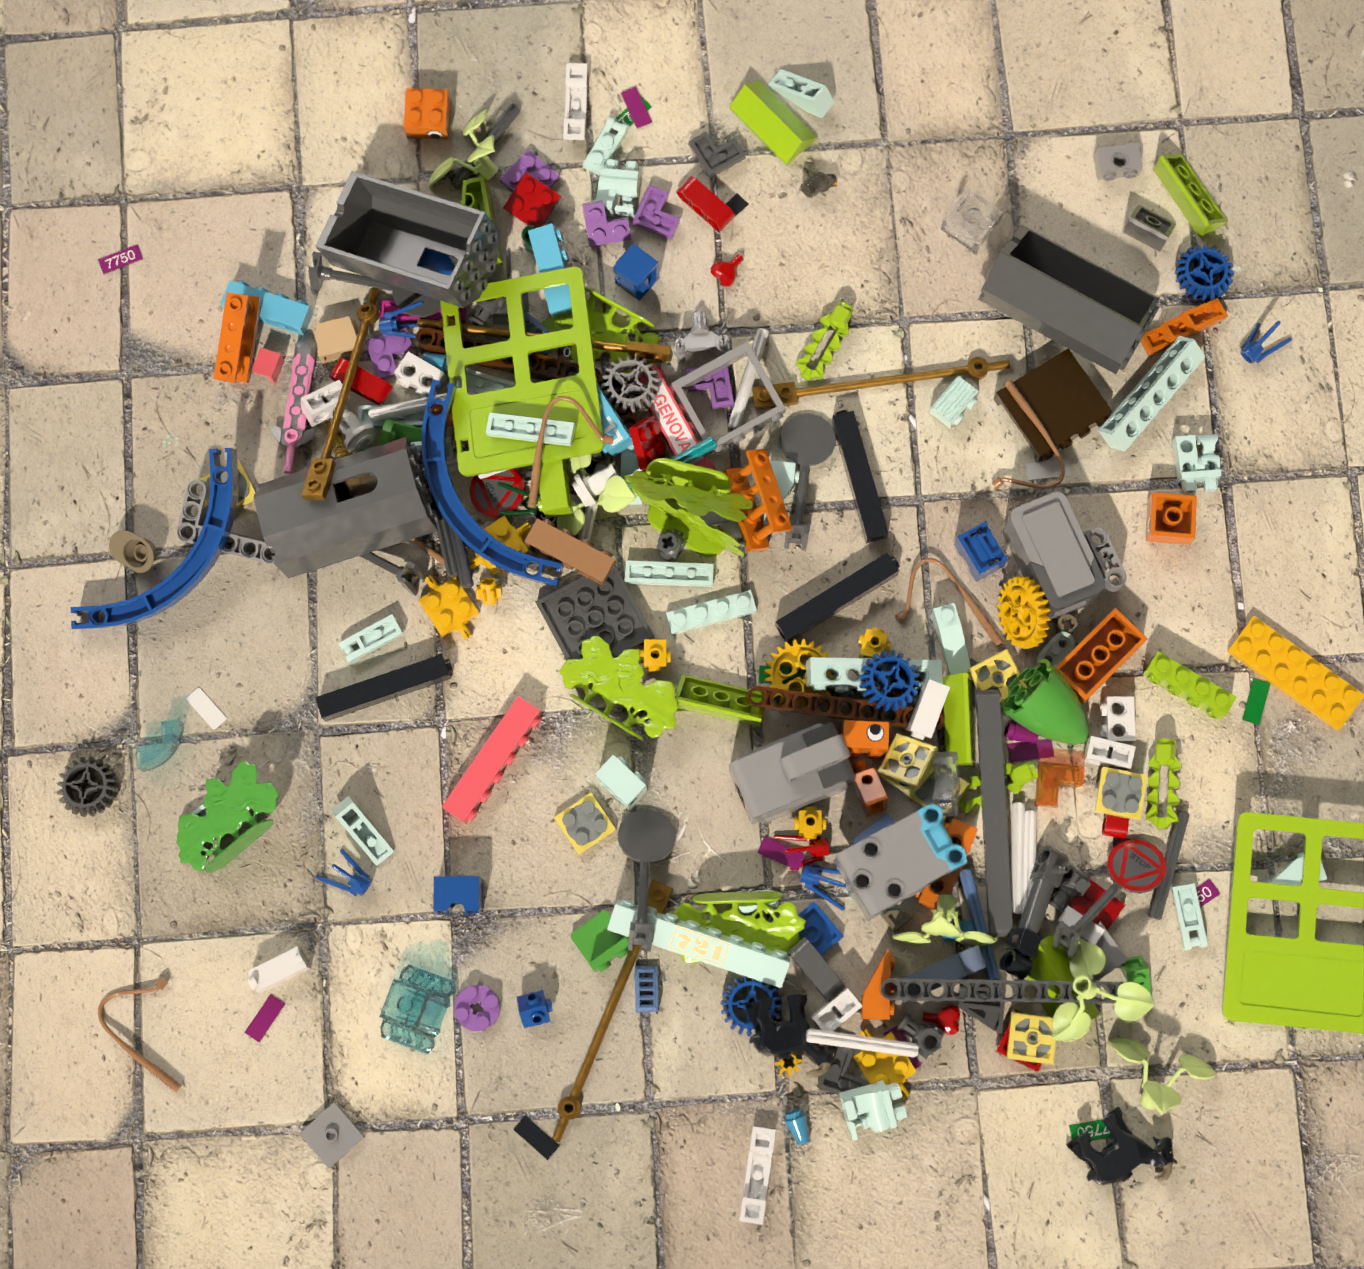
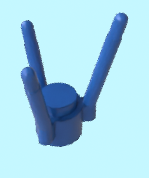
[379,300,424,338]
[1240,321,1292,364]
[315,849,372,896]
[800,864,846,911]

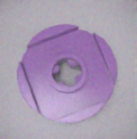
[454,985,501,1031]

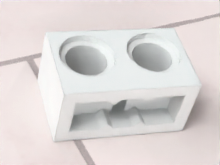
[394,351,447,398]
[301,380,350,427]
[1100,696,1136,745]
[1082,736,1136,771]
[811,987,862,1032]

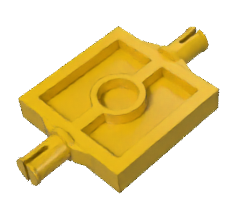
[469,516,531,577]
[418,575,479,640]
[853,1028,917,1101]

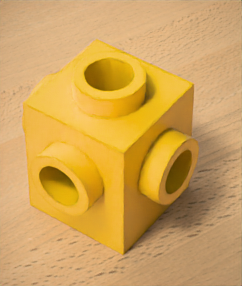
[857,627,891,659]
[639,639,671,673]
[794,807,826,840]

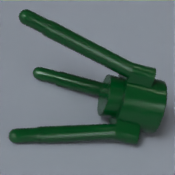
[497,482,541,516]

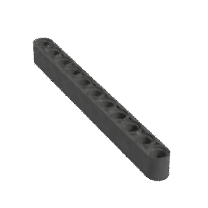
[976,690,1013,938]
[879,978,1126,1004]

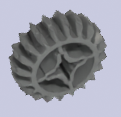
[57,756,119,817]

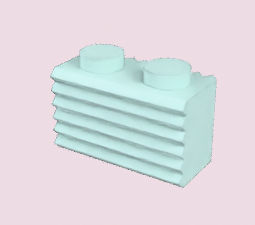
[929,376,979,429]

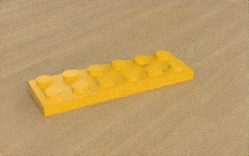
[1227,616,1364,731]

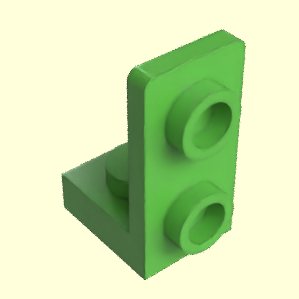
[378,419,422,446]
[1119,955,1152,996]

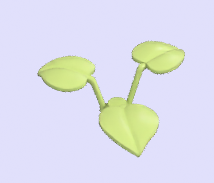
[429,109,499,190]
[557,454,637,536]
[892,895,998,947]
[1052,938,1154,1042]
[1108,1038,1217,1114]

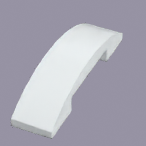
[563,63,587,140]
[739,1126,776,1225]

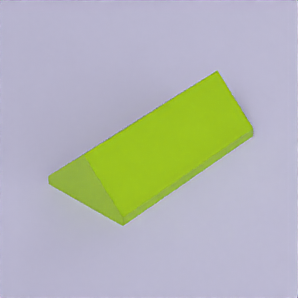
[729,80,817,166]
[1154,153,1228,238]
[943,673,975,767]
[675,674,765,727]
[1027,933,1100,1020]

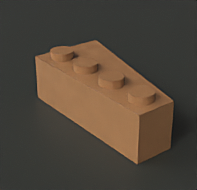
[524,518,616,586]

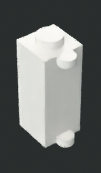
[906,679,950,740]
[247,946,310,993]

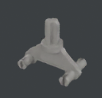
[674,310,730,363]

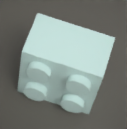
[595,755,648,811]

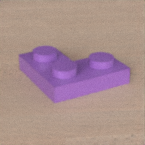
[500,150,560,192]
[632,185,680,240]
[582,200,631,247]
[365,328,413,380]
[684,367,734,410]

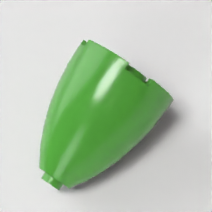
[1000,659,1089,745]

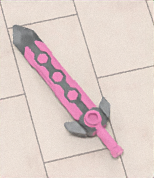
[272,332,317,474]

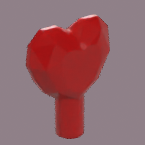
[710,254,744,287]
[922,1005,961,1035]

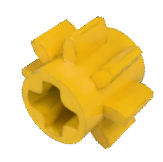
[475,578,503,605]
[774,1053,803,1077]

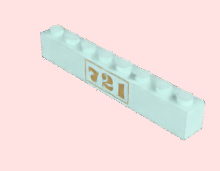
[607,898,791,988]

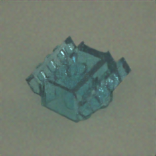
[379,965,456,1054]

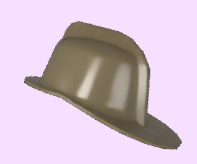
[109,530,159,573]

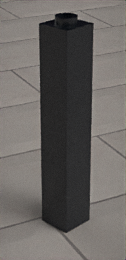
[832,410,889,544]
[775,553,900,643]
[315,654,453,722]

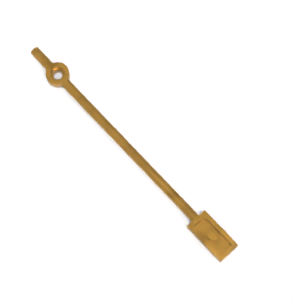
[301,287,380,501]
[417,318,673,363]
[752,357,1010,410]
[552,880,673,1142]

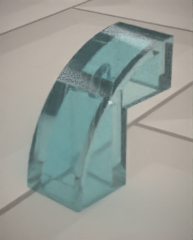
[136,719,184,772]

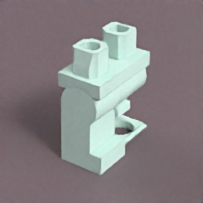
[594,159,641,218]
[1171,434,1222,494]
[839,1080,907,1140]

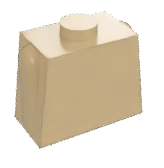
[314,316,364,364]

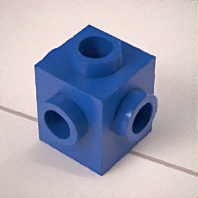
[517,990,553,1028]

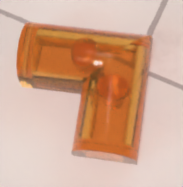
[1035,761,1084,808]

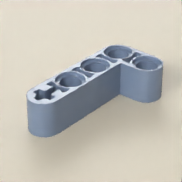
[901,945,987,1003]

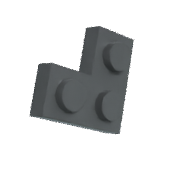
[688,132,746,179]
[817,1046,868,1095]

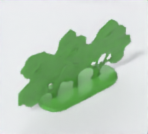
[176,761,279,873]

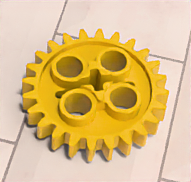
[996,576,1051,649]
[764,639,835,708]

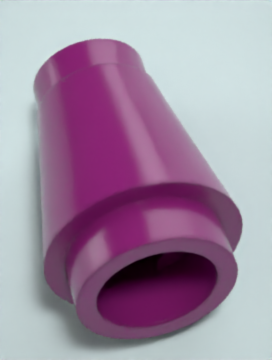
[1004,720,1039,743]

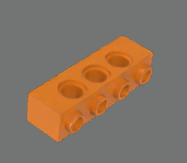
[915,818,978,911]

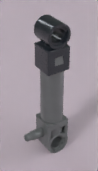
[1000,845,1069,980]

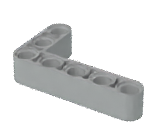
[177,480,274,564]

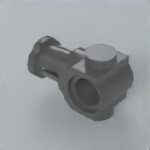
[468,297,507,327]
[657,528,687,561]
[1049,865,1091,913]
[896,1013,945,1059]

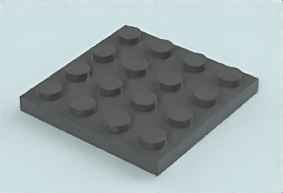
[535,565,655,660]

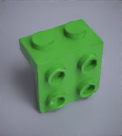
[571,910,630,973]

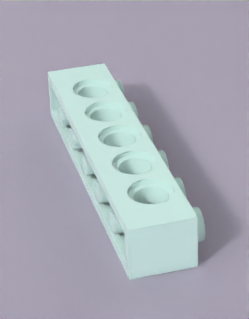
[1098,336,1206,452]
[806,657,943,693]

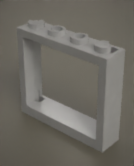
[671,341,786,454]

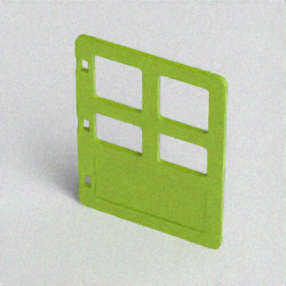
[440,267,605,477]
[1222,812,1364,1034]

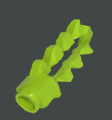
[795,302,854,381]
[1146,739,1182,829]
[955,761,1039,814]

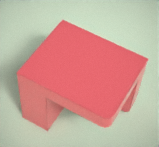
[252,347,284,383]

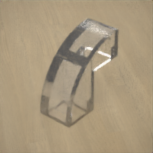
[932,752,960,816]

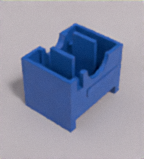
[613,243,660,301]
[954,521,1009,582]
[433,876,483,917]

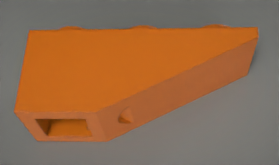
[861,950,895,1020]

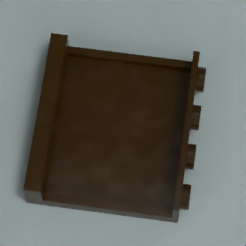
[994,349,1112,462]

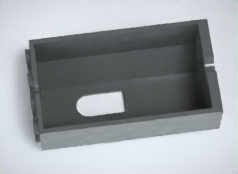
[315,171,499,308]
[978,225,1160,374]
[254,437,439,578]

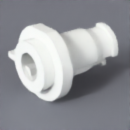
[331,405,376,453]
[572,463,619,507]

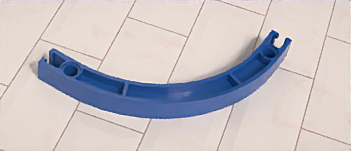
[421,379,563,587]
[70,448,238,629]

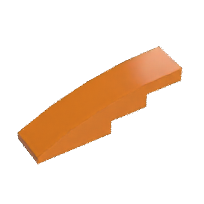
[1140,298,1228,356]

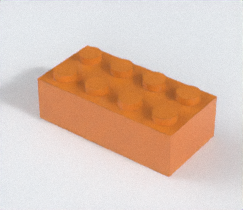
[1056,608,1148,705]

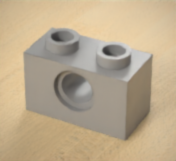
[1093,143,1143,181]

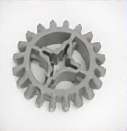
[601,355,660,414]

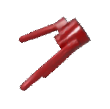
[774,834,829,871]

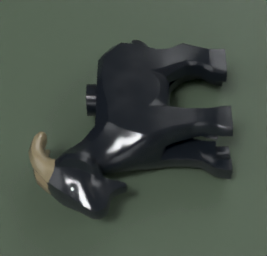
[744,994,839,1077]
[1066,1106,1174,1185]

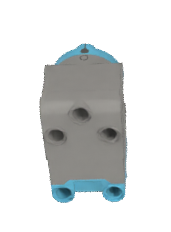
[833,804,968,921]

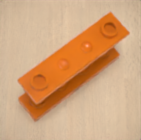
[213,292,262,383]
[723,449,793,552]

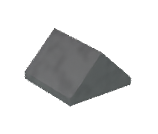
[1123,204,1176,252]

